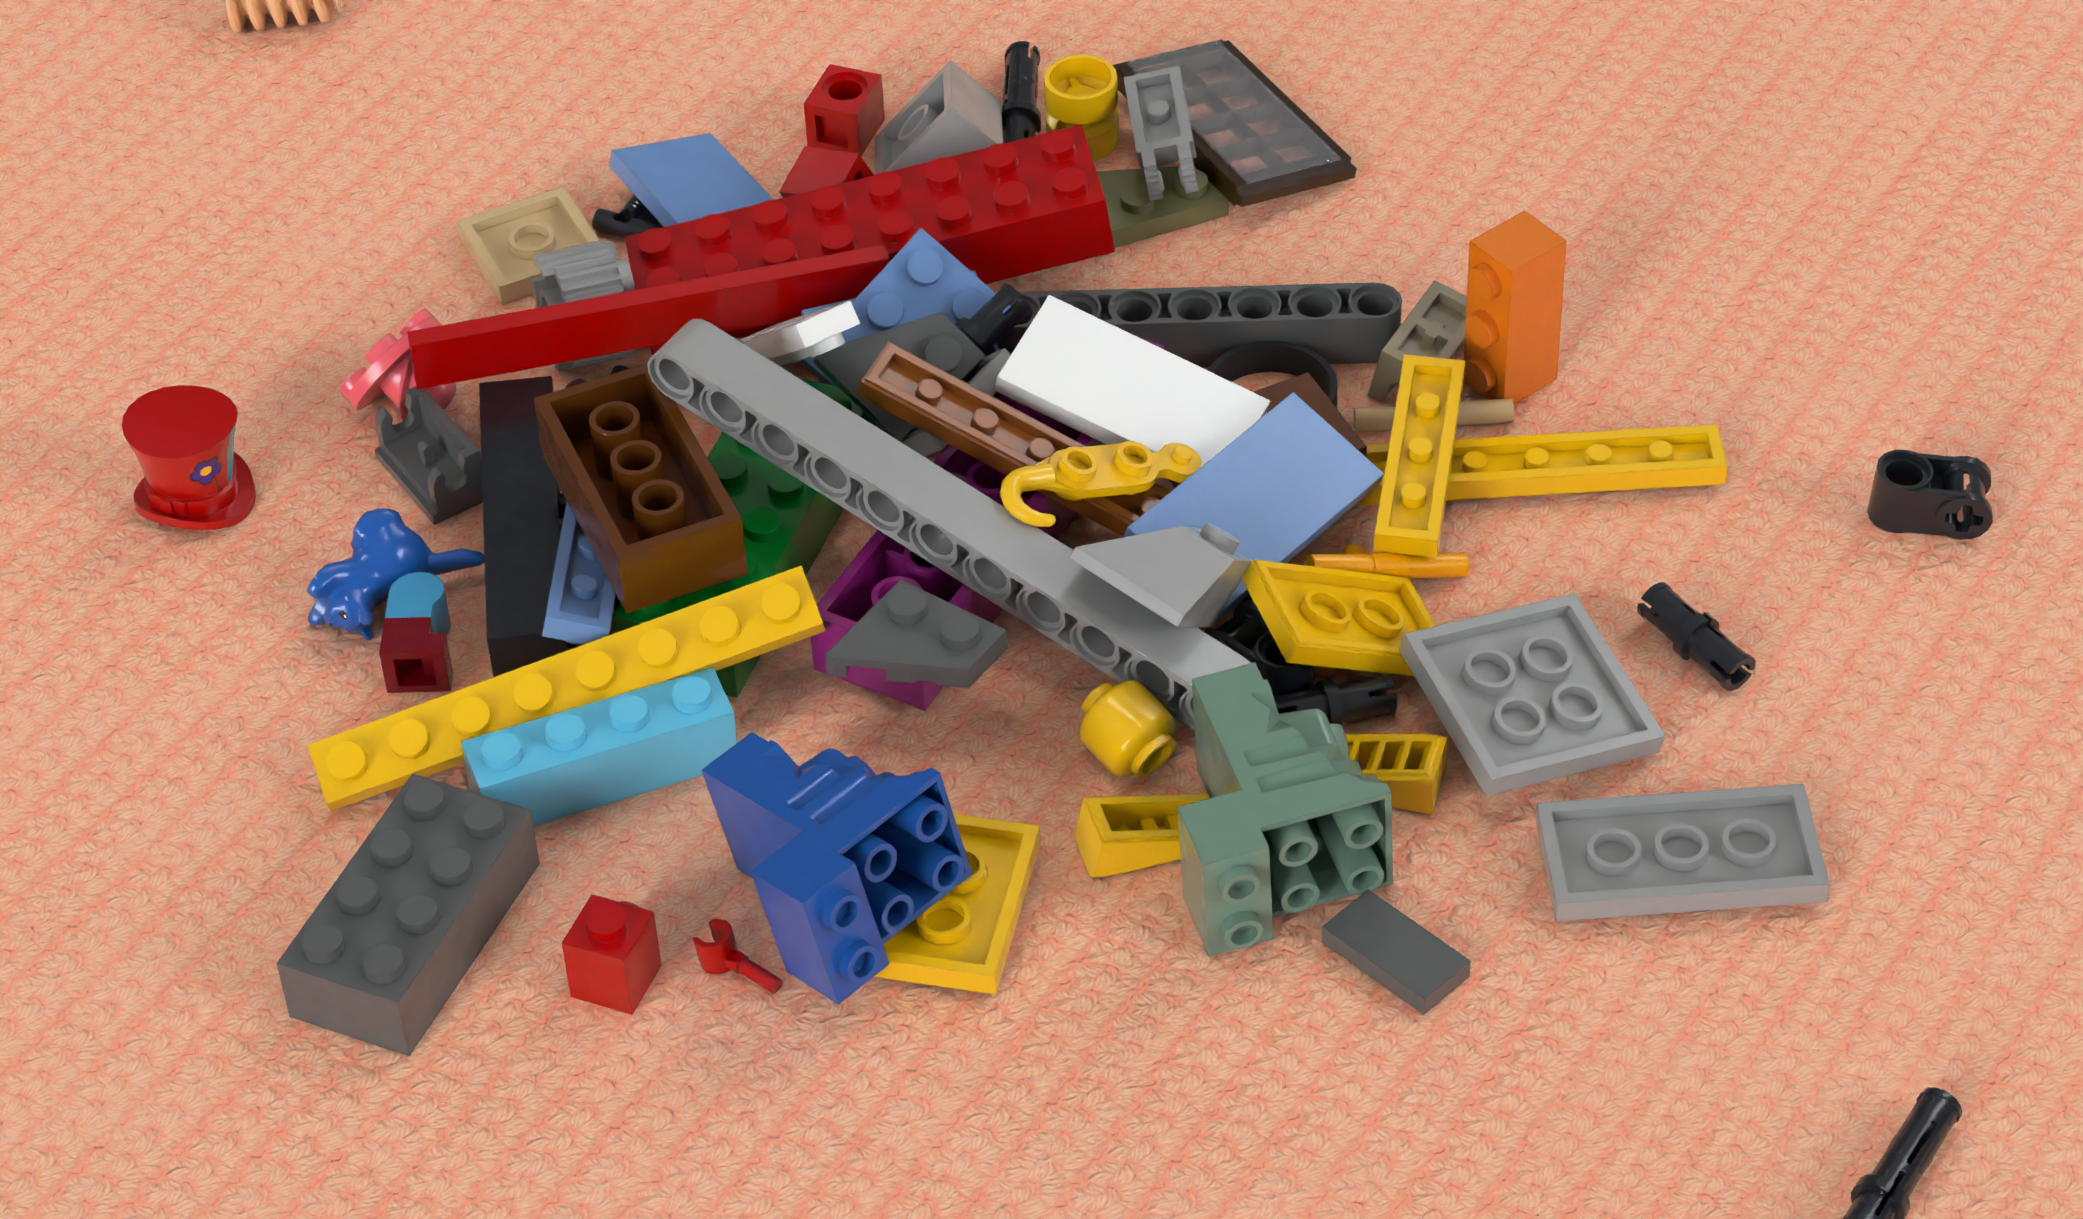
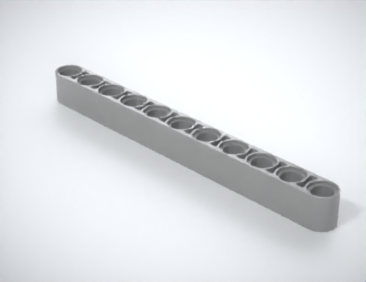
[647,319,1251,730]

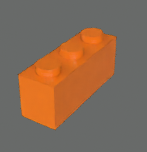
[1464,210,1567,404]

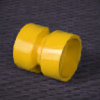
[1044,54,1119,161]

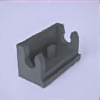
[375,386,483,525]

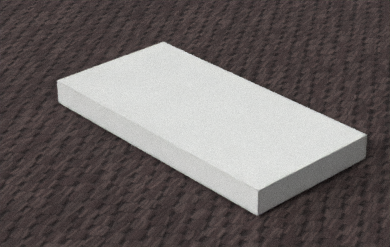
[994,295,1270,467]

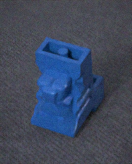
[701,732,972,1005]

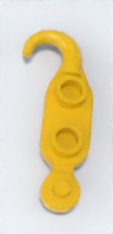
[1000,441,1202,527]

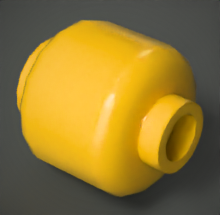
[1079,680,1176,778]

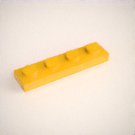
[1374,354,1465,558]

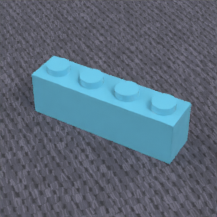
[461,667,737,826]

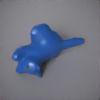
[307,508,484,641]

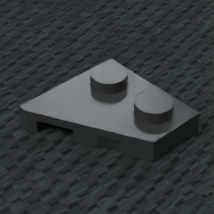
[825,580,1008,688]

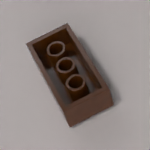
[533,363,748,614]

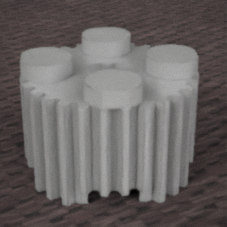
[531,240,643,371]

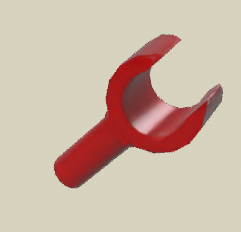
[692,919,783,994]

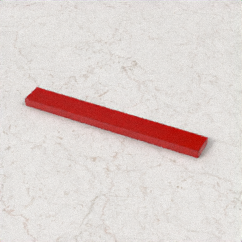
[407,245,889,390]

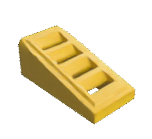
[1345,734,1448,815]
[1074,794,1210,877]

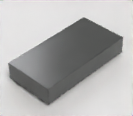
[1322,889,1471,1015]

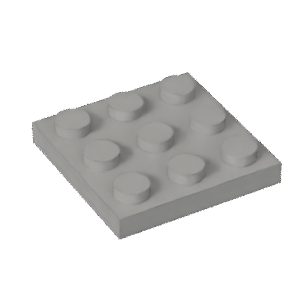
[1399,593,1665,796]

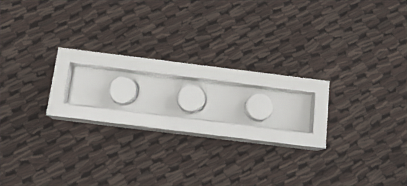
[739,300,860,366]

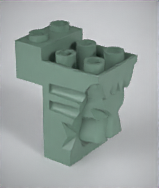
[1177,662,1393,956]

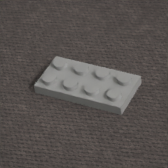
[1536,784,1830,921]

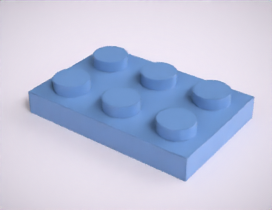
[800,228,1011,431]

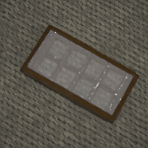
[1112,39,1357,207]

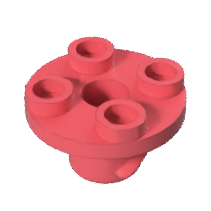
[339,308,456,420]

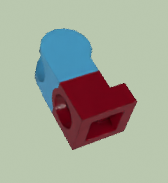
[379,572,453,693]

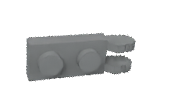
[1123,65,1199,201]

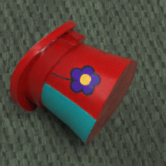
[121,385,256,530]

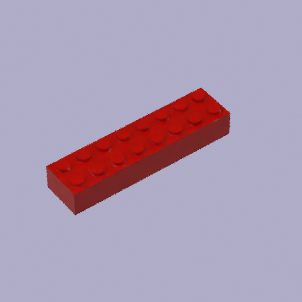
[624,124,1115,355]

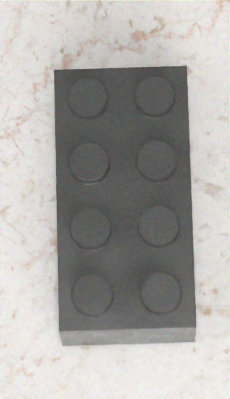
[277,774,540,1056]

